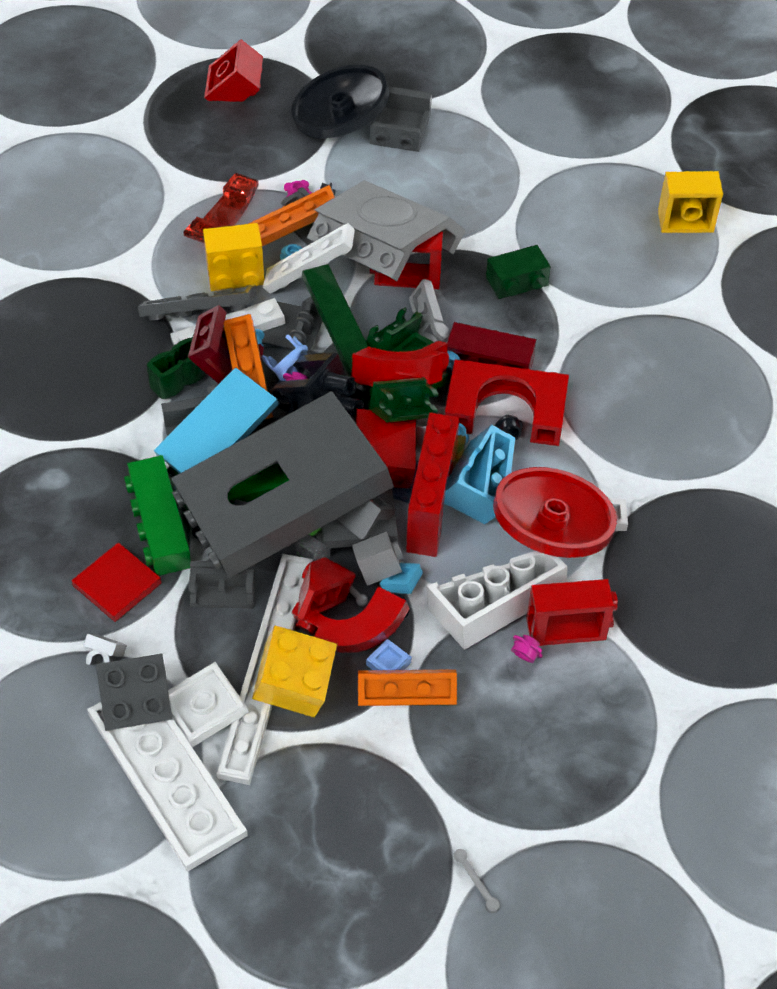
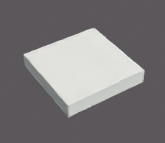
[168,662,249,747]

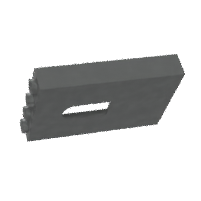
[171,391,394,578]

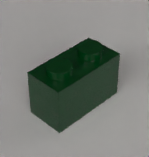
[486,245,551,299]

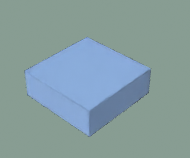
[366,639,412,670]

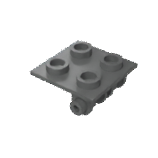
[262,297,323,353]
[96,653,172,731]

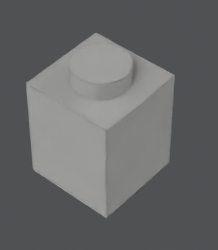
[352,532,404,586]

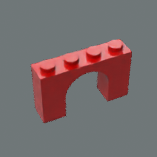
[445,359,569,446]
[406,413,460,557]

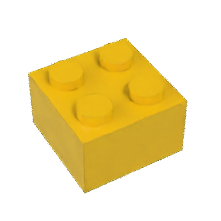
[658,171,723,233]
[203,223,265,291]
[252,625,337,718]

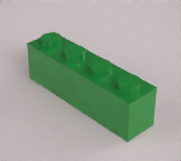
[124,455,191,576]

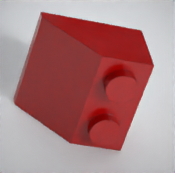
[204,39,263,102]

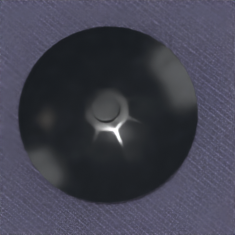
[291,65,390,138]

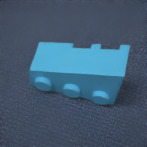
[444,424,515,524]

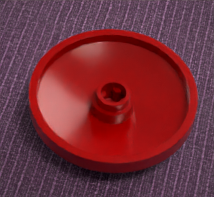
[493,467,617,558]

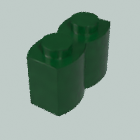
[146,337,206,399]

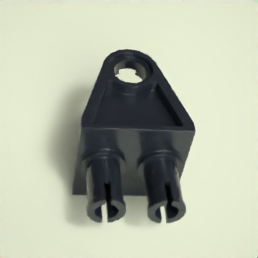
[270,352,364,417]

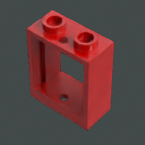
[370,231,443,290]
[526,579,618,646]

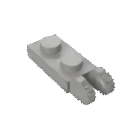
[409,279,450,342]

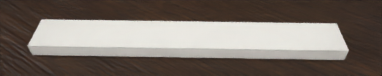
[216,554,313,785]

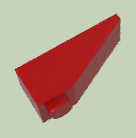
[297,557,356,620]

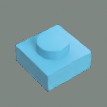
[380,563,423,594]

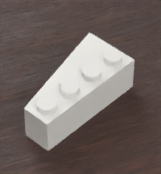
[426,551,567,650]

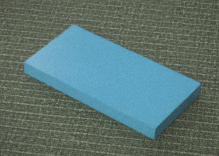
[154,367,279,474]

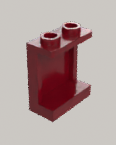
[188,305,264,384]

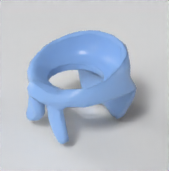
[262,334,308,381]

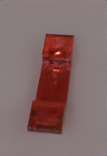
[183,173,259,243]

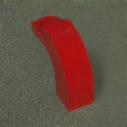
[352,341,449,386]
[291,586,410,653]

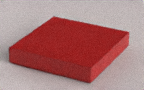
[71,542,162,622]

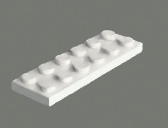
[87,702,248,872]

